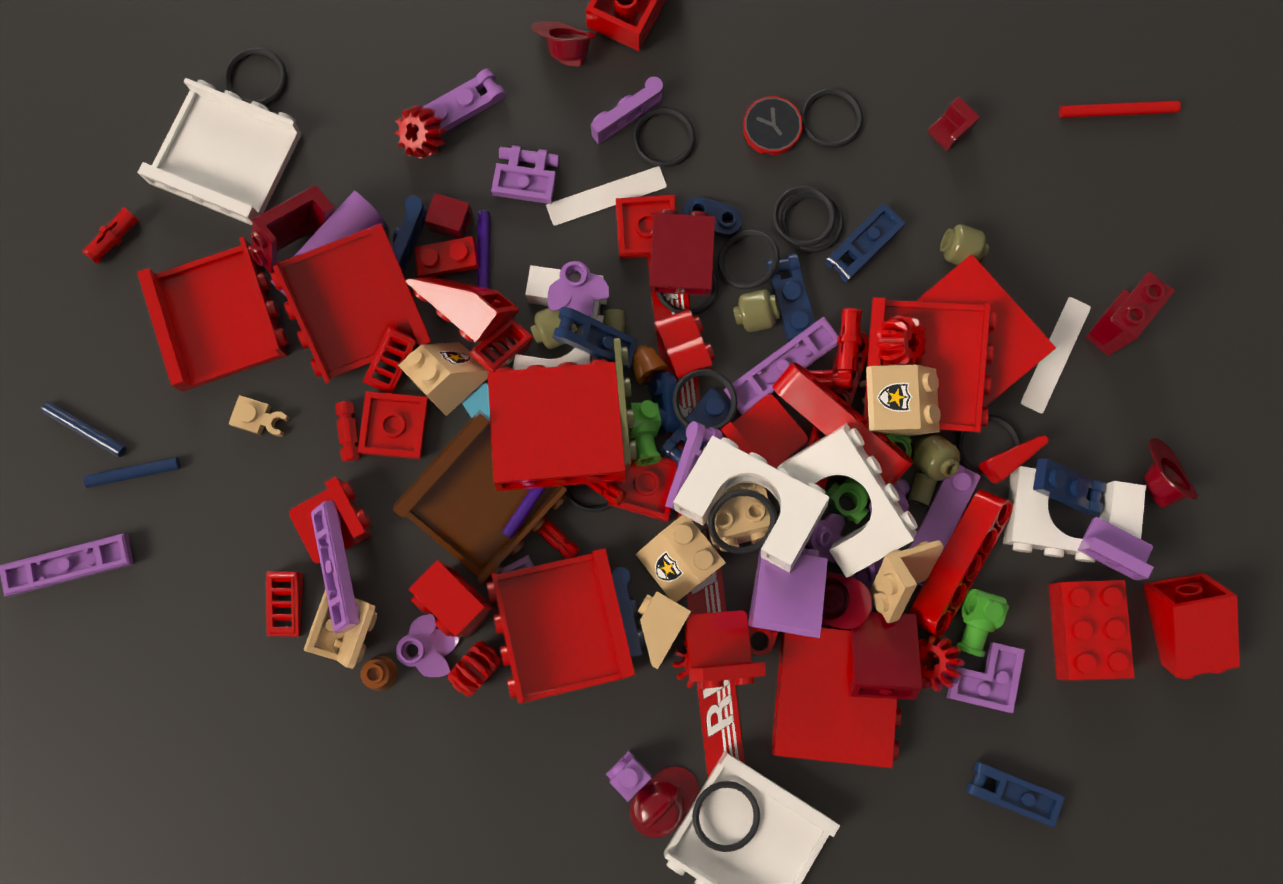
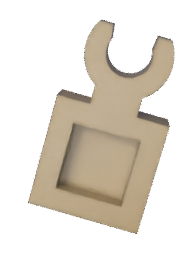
[229,395,290,437]

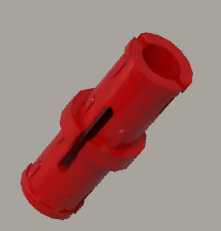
[82,207,140,264]
[837,308,862,374]

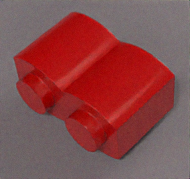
[654,309,715,383]

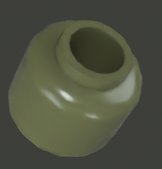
[940,224,989,265]
[734,289,780,332]
[531,308,578,349]
[913,434,961,481]

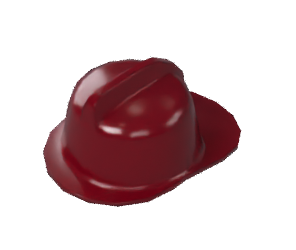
[531,21,596,67]
[1144,438,1198,508]
[822,572,872,629]
[629,766,700,838]

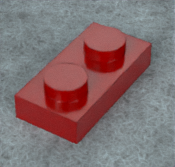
[414,236,480,278]

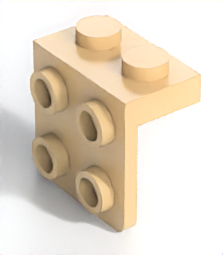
[707,483,770,552]
[870,540,944,624]
[303,589,377,669]

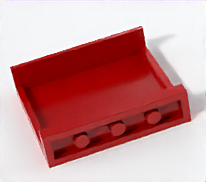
[271,223,431,383]
[137,236,288,392]
[915,254,1056,407]
[864,297,996,432]
[487,359,626,492]
[486,548,635,704]
[771,628,901,768]

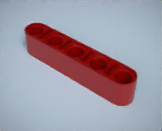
[772,362,913,485]
[909,490,1013,637]

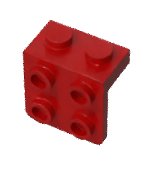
[721,394,808,468]
[289,476,373,564]
[685,610,766,688]

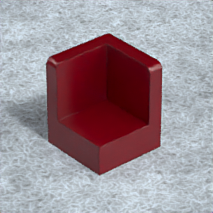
[928,97,980,152]
[425,194,473,239]

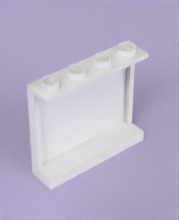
[137,78,302,225]
[664,751,840,884]

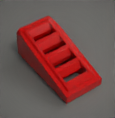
[469,318,534,372]
[362,326,417,394]
[978,435,1049,484]
[266,571,304,637]

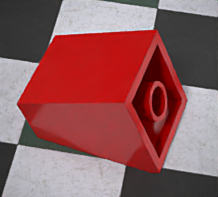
[1143,573,1240,679]

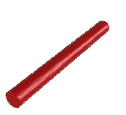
[1059,101,1181,118]

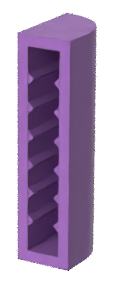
[271,190,387,296]

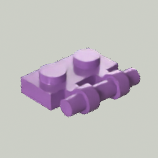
[491,145,560,204]

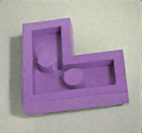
[947,642,1025,713]

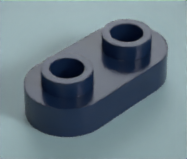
[683,197,742,238]
[649,372,680,433]

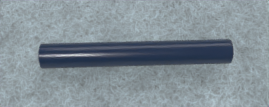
[41,401,127,457]
[83,457,181,488]

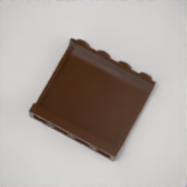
[393,410,567,584]

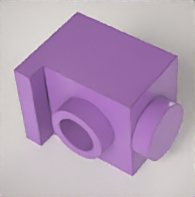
[606,751,652,802]

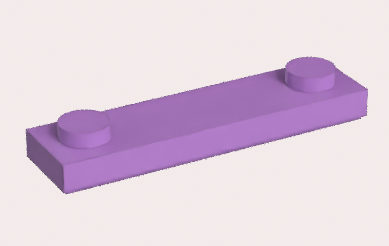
[724,317,838,415]
[908,465,981,586]
[311,500,360,634]
[0,533,134,597]

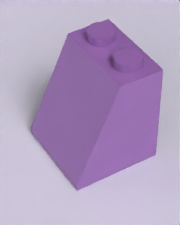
[748,548,828,638]

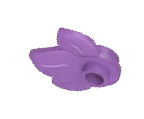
[547,261,609,316]
[806,513,845,563]
[396,614,459,677]

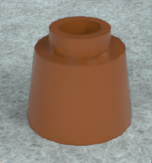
[631,345,668,385]
[361,656,398,691]

